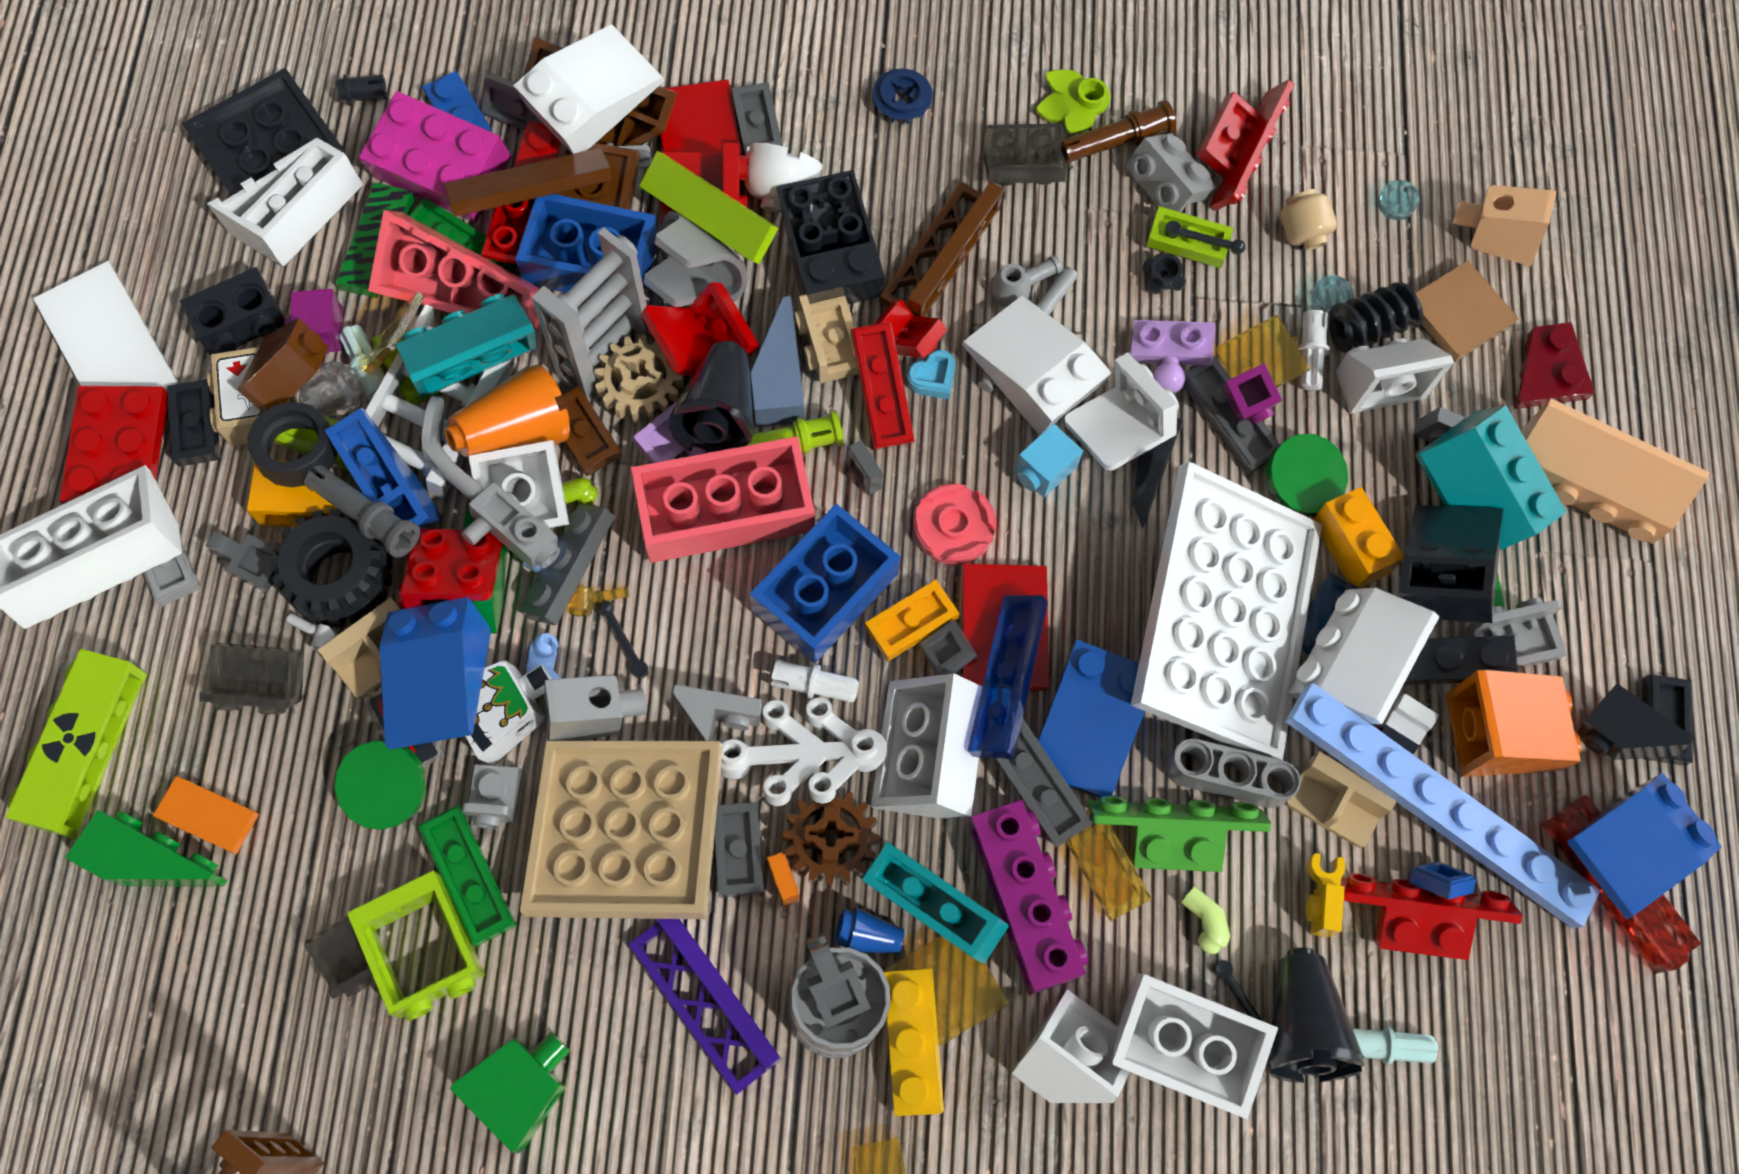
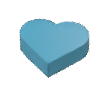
[906,350,955,400]

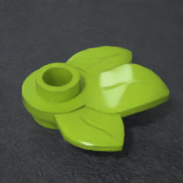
[1036,70,1110,134]

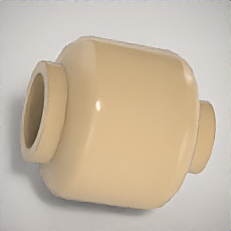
[1279,189,1338,251]

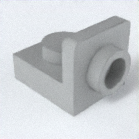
[462,764,522,829]

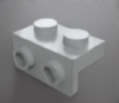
[1125,133,1218,212]
[1465,597,1568,669]

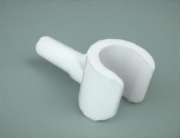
[286,613,339,652]

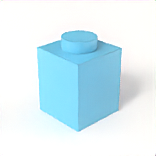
[1015,423,1084,498]

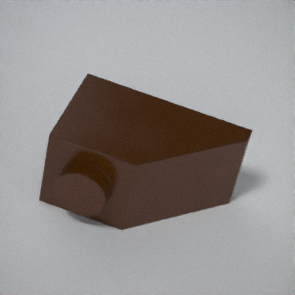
[237,318,329,412]

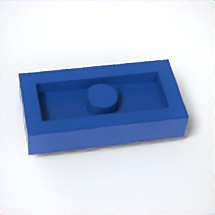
[422,70,492,132]

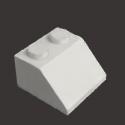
[1335,338,1454,414]

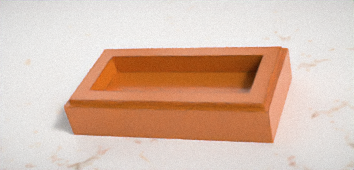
[153,776,259,855]

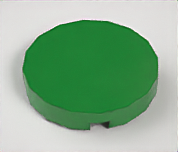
[1265,434,1349,516]
[335,740,427,830]

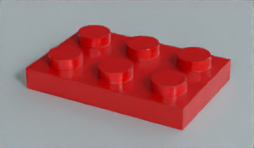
[59,386,168,505]

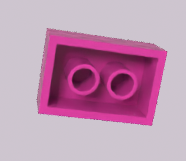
[359,91,512,223]

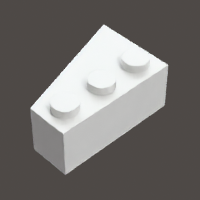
[207,138,363,267]

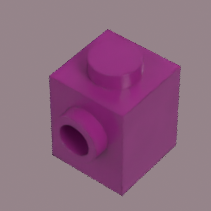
[285,289,344,355]
[1221,363,1283,425]

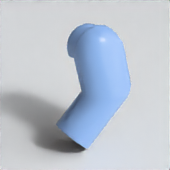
[526,633,562,679]

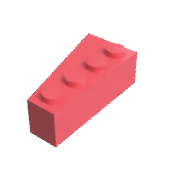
[368,210,541,331]

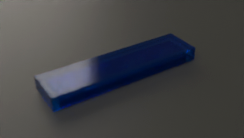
[967,595,1048,759]

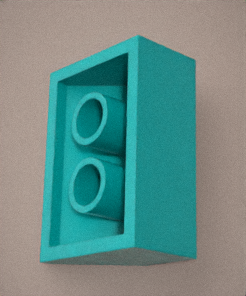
[395,294,537,398]
[1415,405,1567,550]

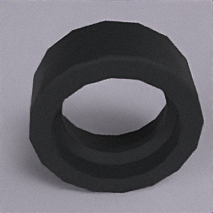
[247,402,338,488]

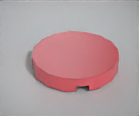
[913,483,997,566]

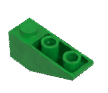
[65,810,228,887]

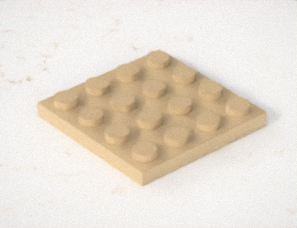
[520,741,723,919]

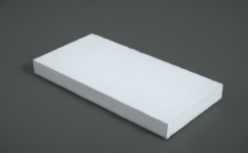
[33,261,179,391]

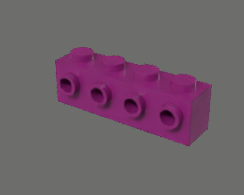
[968,800,1089,996]

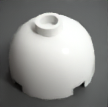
[744,142,823,213]

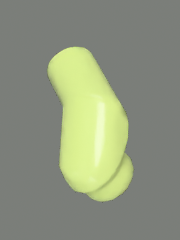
[1180,885,1230,954]

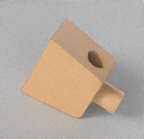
[1452,185,1557,266]

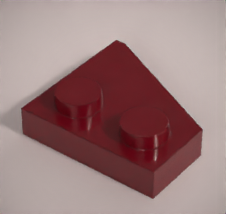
[1513,322,1595,409]

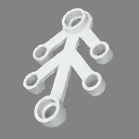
[721,698,887,806]

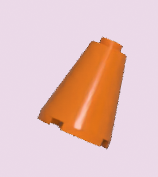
[444,365,570,457]

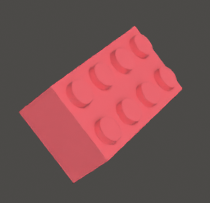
[631,436,815,563]

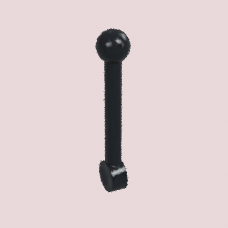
[1164,221,1245,255]
[597,600,649,679]
[1213,960,1263,1021]

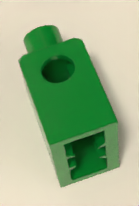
[449,1032,570,1153]

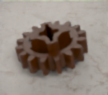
[782,791,880,888]

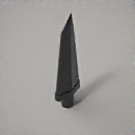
[1133,418,1183,529]

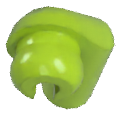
[562,477,598,506]

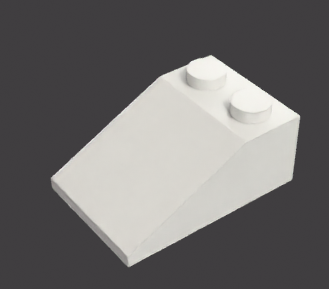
[513,24,664,154]
[962,295,1111,435]

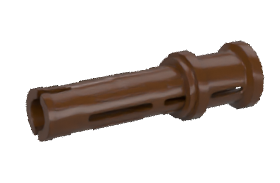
[1059,100,1176,164]

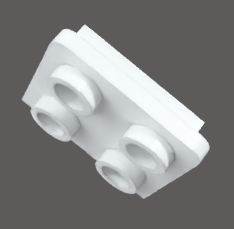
[1065,353,1179,471]

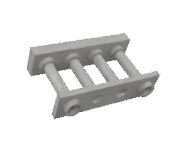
[531,227,652,400]

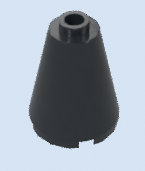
[668,341,753,453]
[1268,947,1364,1083]

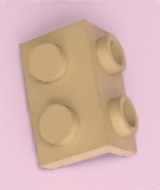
[793,294,858,383]

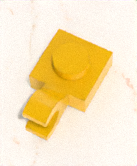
[1306,853,1345,937]

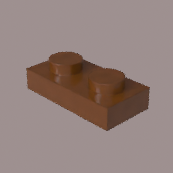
[555,386,622,477]

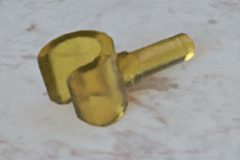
[569,586,629,616]

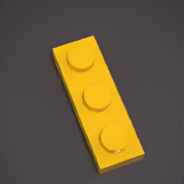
[884,968,944,1116]

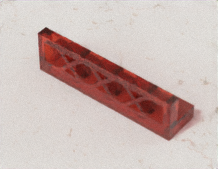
[1541,794,1702,974]

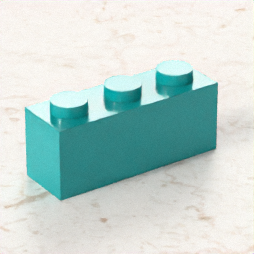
[862,842,1009,964]

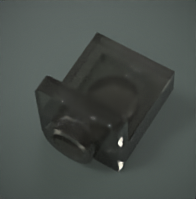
[304,916,373,999]

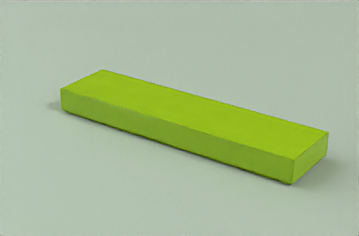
[639,151,779,264]

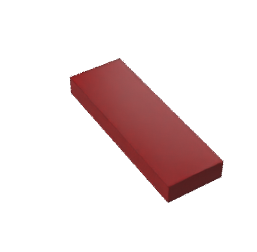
[850,322,915,450]

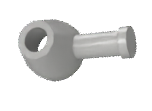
[991,255,1063,307]

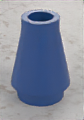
[834,907,904,955]

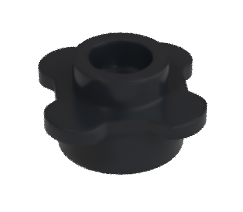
[1142,254,1186,294]

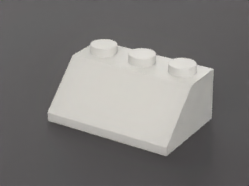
[1288,587,1439,724]
[871,673,988,818]
[1111,973,1278,1119]

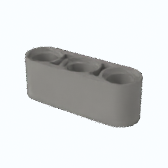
[1166,739,1301,808]

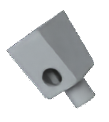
[543,675,646,741]

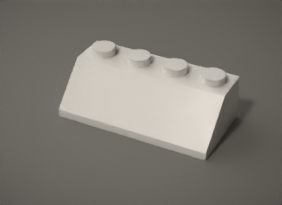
[0,465,182,629]

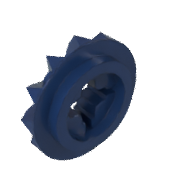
[872,68,933,124]

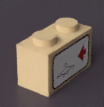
[207,347,263,446]

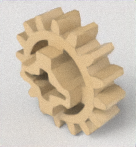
[594,335,684,423]

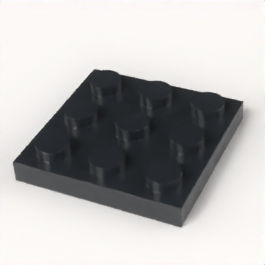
[182,68,347,196]

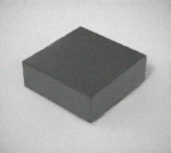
[847,440,883,496]
[919,619,978,675]

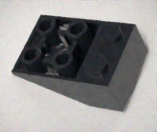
[776,169,885,304]
[1399,505,1503,624]

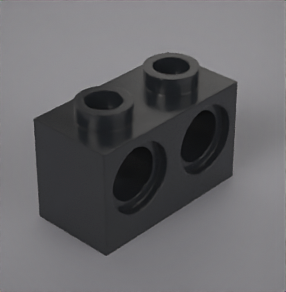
[180,266,285,356]

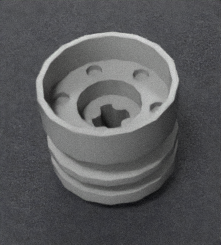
[788,948,890,1058]

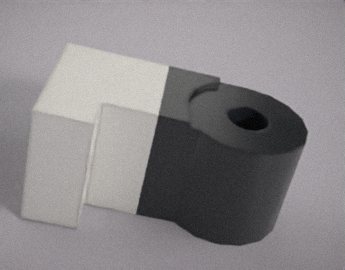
[1378,694,1439,754]

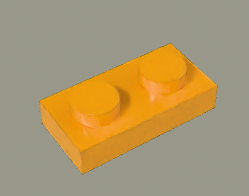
[864,580,960,662]

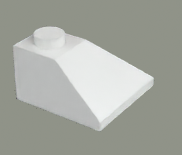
[468,440,570,528]
[1012,989,1130,1103]

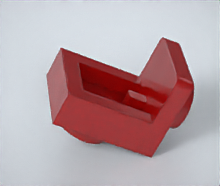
[874,299,947,359]

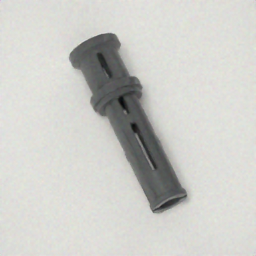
[304,465,420,558]

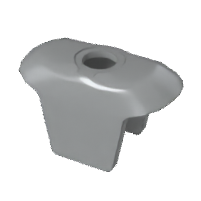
[642,211,747,307]

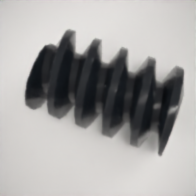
[1328,282,1423,353]

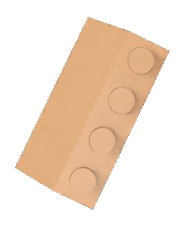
[1520,398,1710,544]

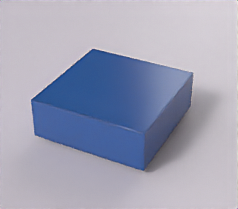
[1409,861,1476,900]

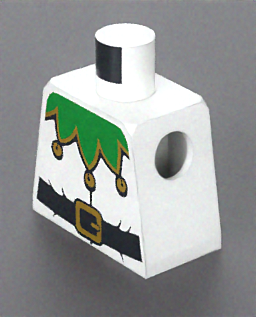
[465,661,552,765]

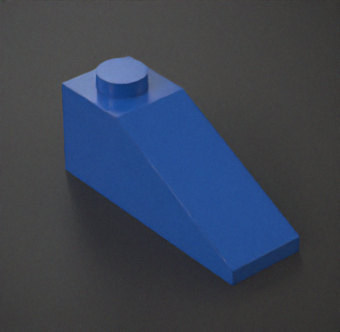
[325,408,443,529]

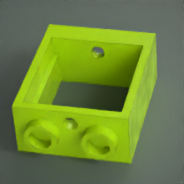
[347,870,486,1021]

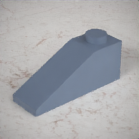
[751,296,804,428]

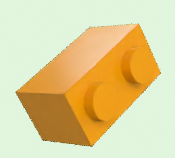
[1313,487,1404,589]

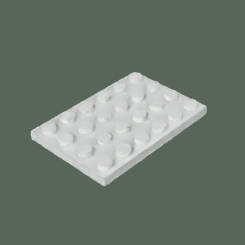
[1131,462,1322,760]

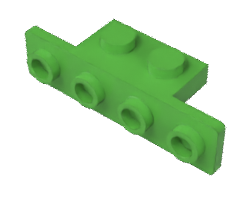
[1087,796,1271,872]

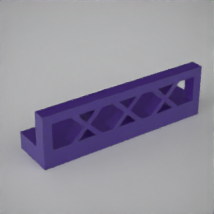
[628,919,781,1095]

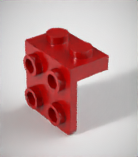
[660,143,747,225]
[641,282,760,376]
[398,529,503,610]

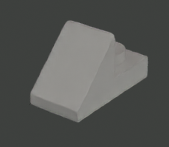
[673,685,763,741]

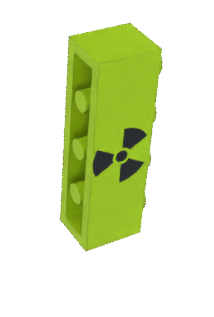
[5,648,147,840]

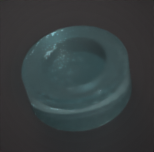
[1377,180,1420,220]
[1311,275,1354,314]

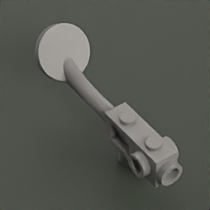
[422,396,560,569]

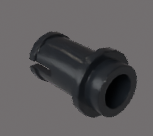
[336,73,388,106]

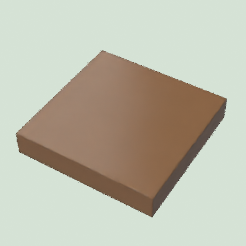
[1416,260,1519,363]

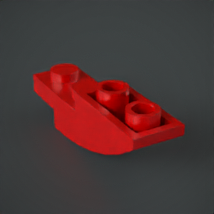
[481,121,560,265]

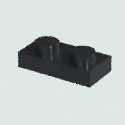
[167,379,221,467]

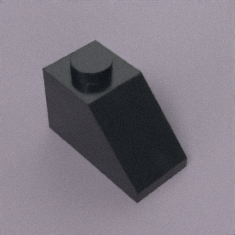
[1577,683,1694,760]

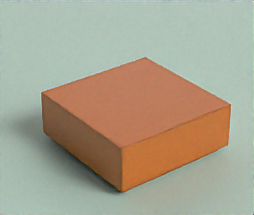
[767,852,799,907]

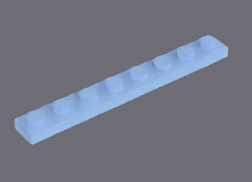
[1285,683,1601,929]

